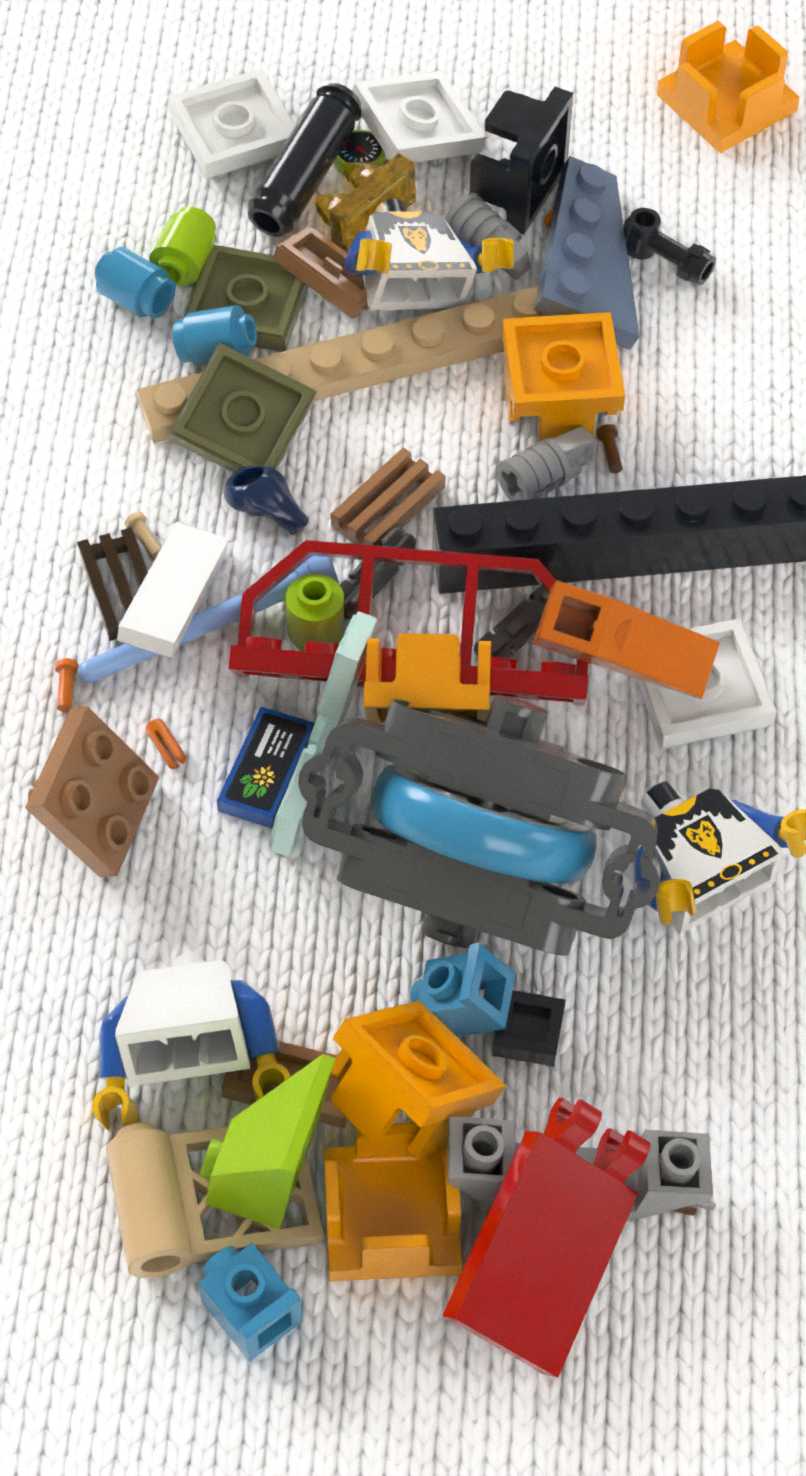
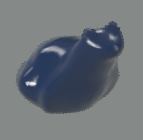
[224,466,309,535]

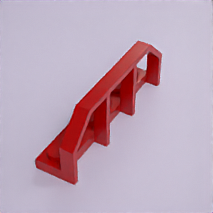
[228,540,589,706]

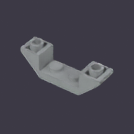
[447,1116,713,1222]

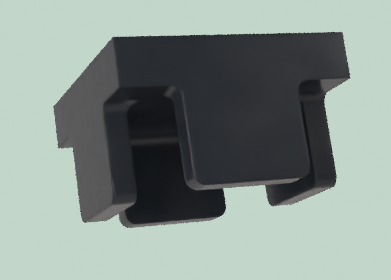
[469,86,574,235]

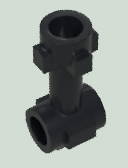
[623,208,717,285]

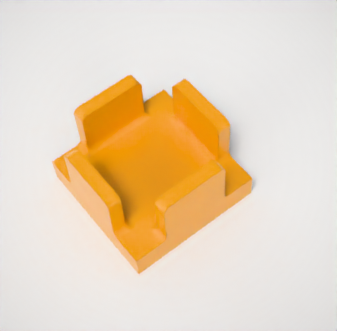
[657,21,800,153]
[502,312,625,441]
[363,633,491,723]
[331,1000,506,1160]
[324,1122,462,1282]

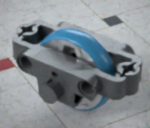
[298,694,661,956]

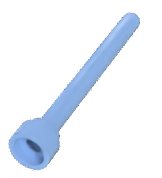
[77,556,339,683]

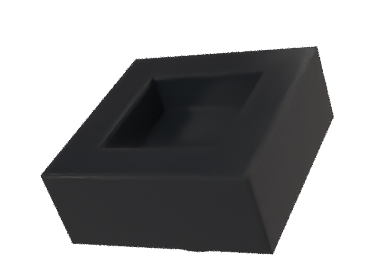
[492,990,566,1067]

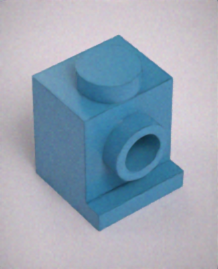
[410,943,516,1037]
[198,1243,303,1362]

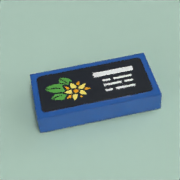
[217,706,315,829]

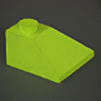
[199,1054,336,1230]

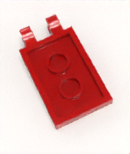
[442,1098,651,1378]

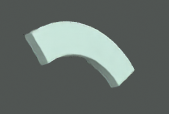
[268,611,378,858]

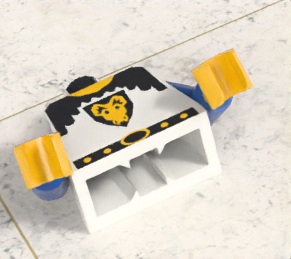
[344,198,514,310]
[634,781,806,934]
[92,953,291,1130]

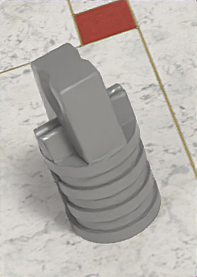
[445,193,531,280]
[497,426,596,501]

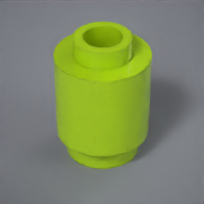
[149,206,216,285]
[286,574,345,651]

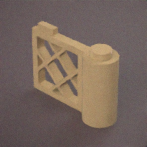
[106,1123,324,1278]

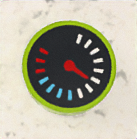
[334,130,385,180]

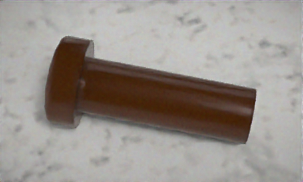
[596,424,623,474]

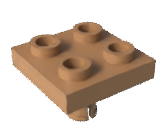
[25,706,160,877]

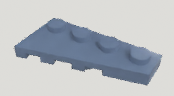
[534,156,640,350]

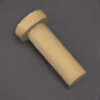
[124,512,161,560]

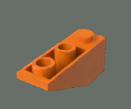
[532,580,720,699]

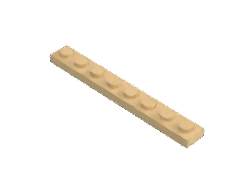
[137,285,547,443]

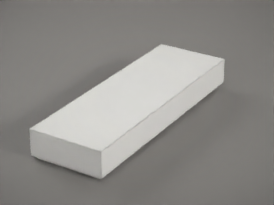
[117,522,229,658]

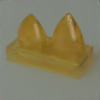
[316,153,416,253]

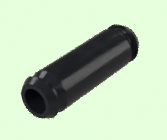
[247,83,362,237]

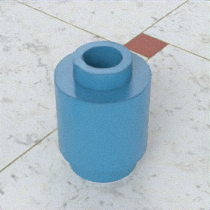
[94,247,176,319]
[172,305,257,366]

